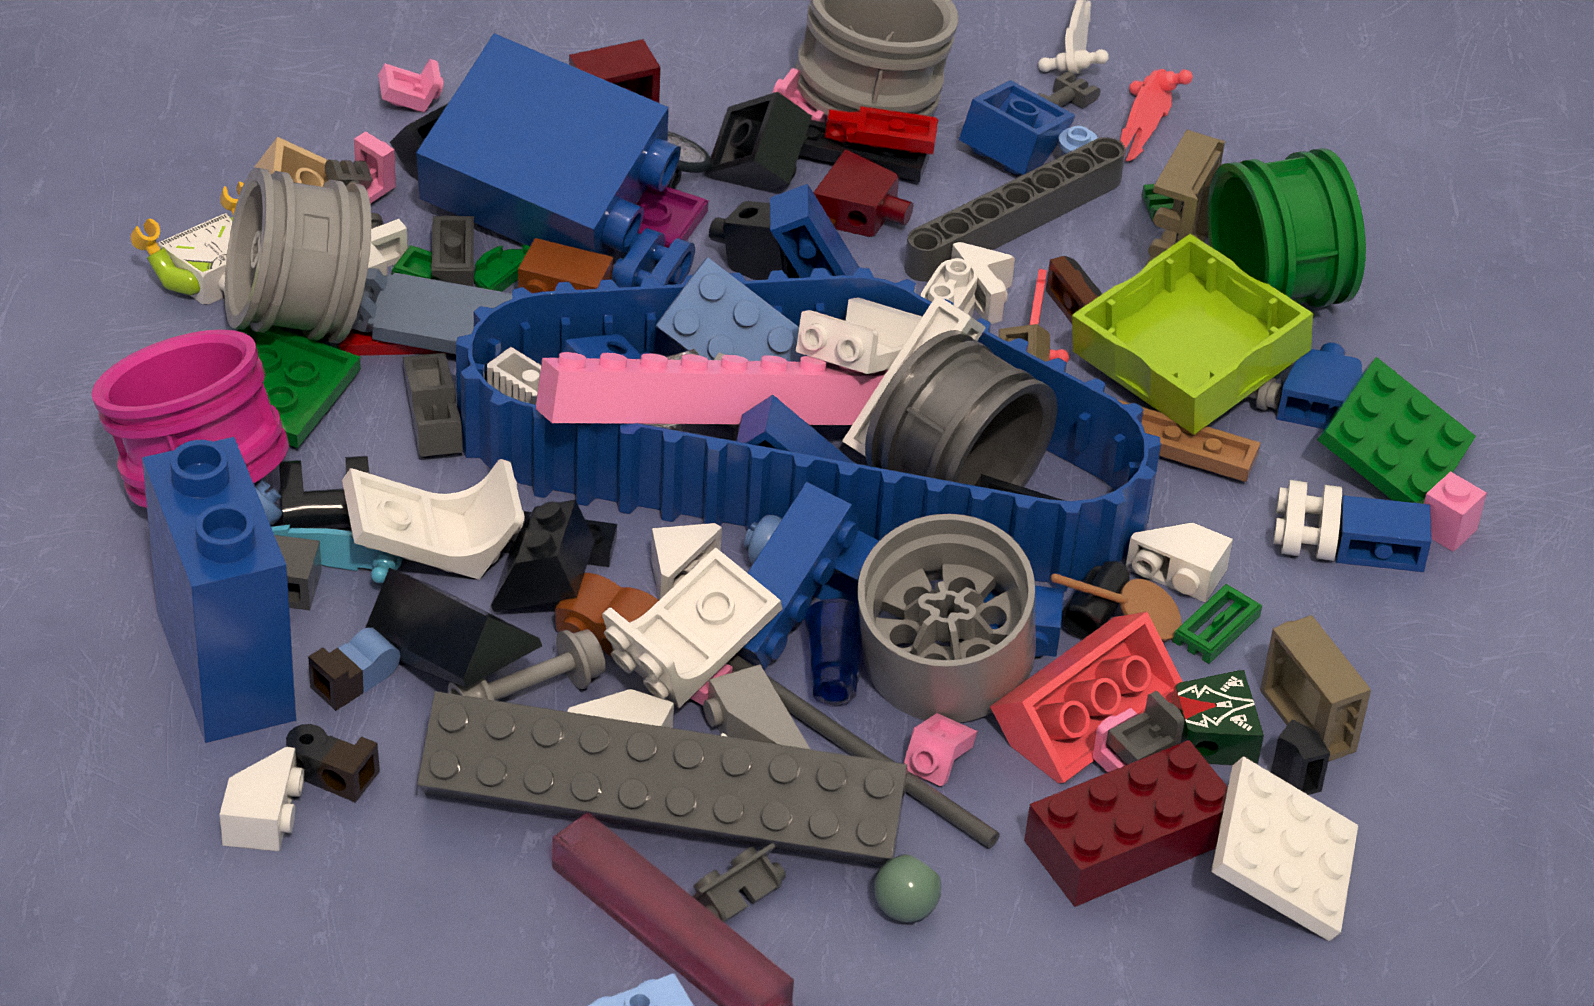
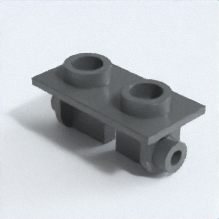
[685,843,786,926]

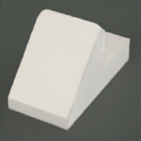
[951,242,1015,324]

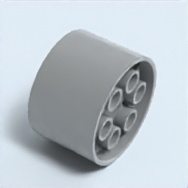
[858,514,1036,723]

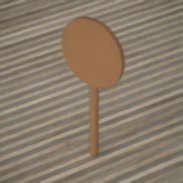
[1051,574,1181,642]

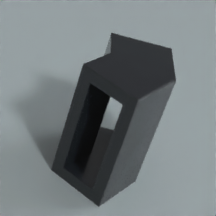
[1271,719,1330,795]

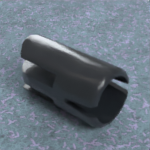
[1061,561,1130,640]

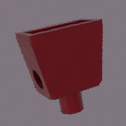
[813,150,913,237]

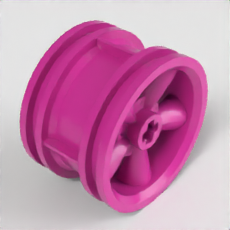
[91,330,289,508]

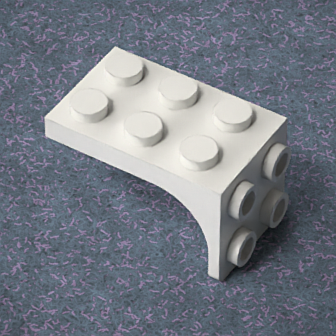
[342,459,524,580]
[602,547,782,708]

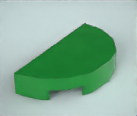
[474,245,530,292]

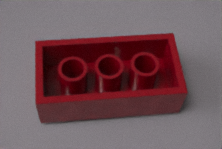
[1024,740,1228,907]

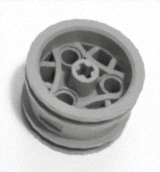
[224,167,372,344]

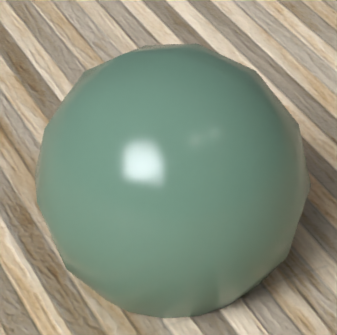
[874,854,941,922]

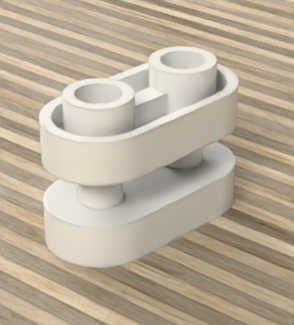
[921,258,978,317]
[1273,480,1342,561]

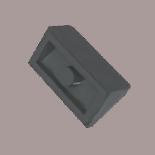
[432,216,474,287]

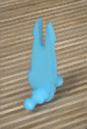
[271,524,403,583]

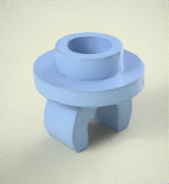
[1058,126,1098,156]

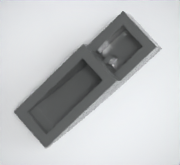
[403,353,463,457]

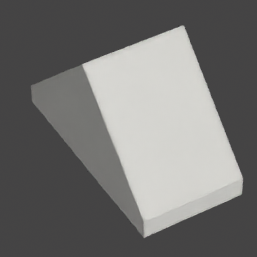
[651,523,722,600]

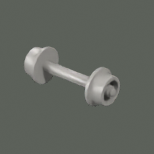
[448,629,606,700]

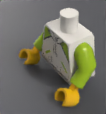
[131,182,244,305]

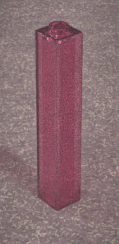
[552,812,794,1006]

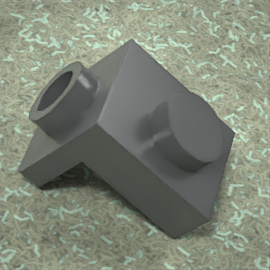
[1106,691,1185,764]

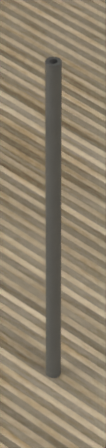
[726,654,1000,848]

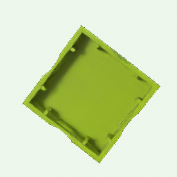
[1072,234,1313,435]

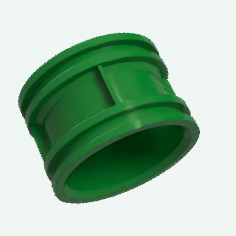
[1207,148,1366,307]

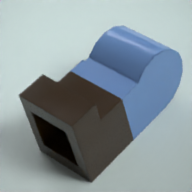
[308,628,400,711]

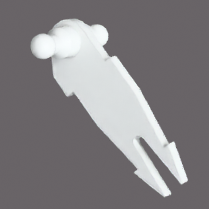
[1038,0,1109,74]

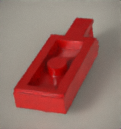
[825,106,939,154]

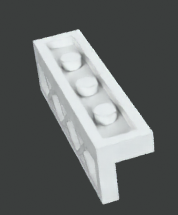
[842,295,986,457]

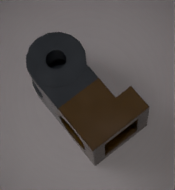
[286,724,380,803]

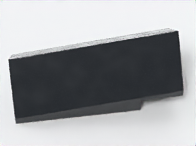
[365,568,542,687]

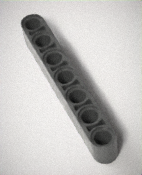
[905,137,1126,282]

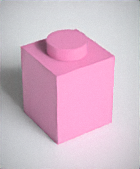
[1424,472,1487,552]

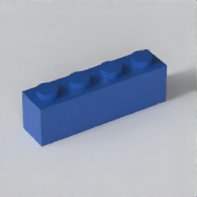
[736,482,859,671]

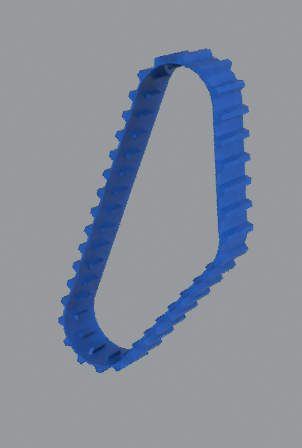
[456,268,1161,592]

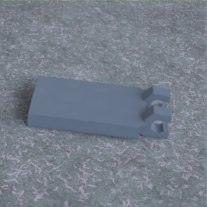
[351,268,512,354]

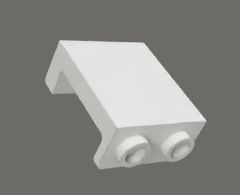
[796,297,922,374]

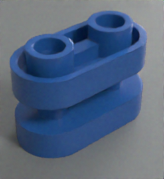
[612,228,695,288]

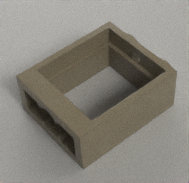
[1260,615,1371,762]

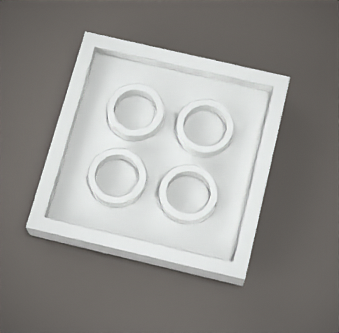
[1212,756,1358,941]

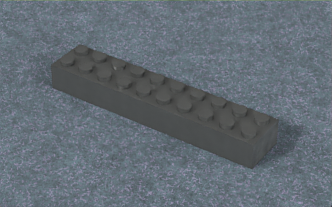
[417,691,908,865]

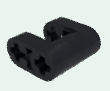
[279,456,369,529]

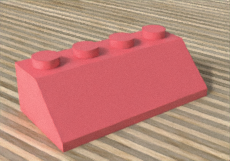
[990,612,1183,784]

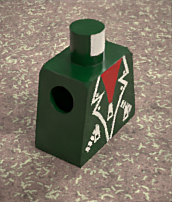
[1171,670,1264,765]

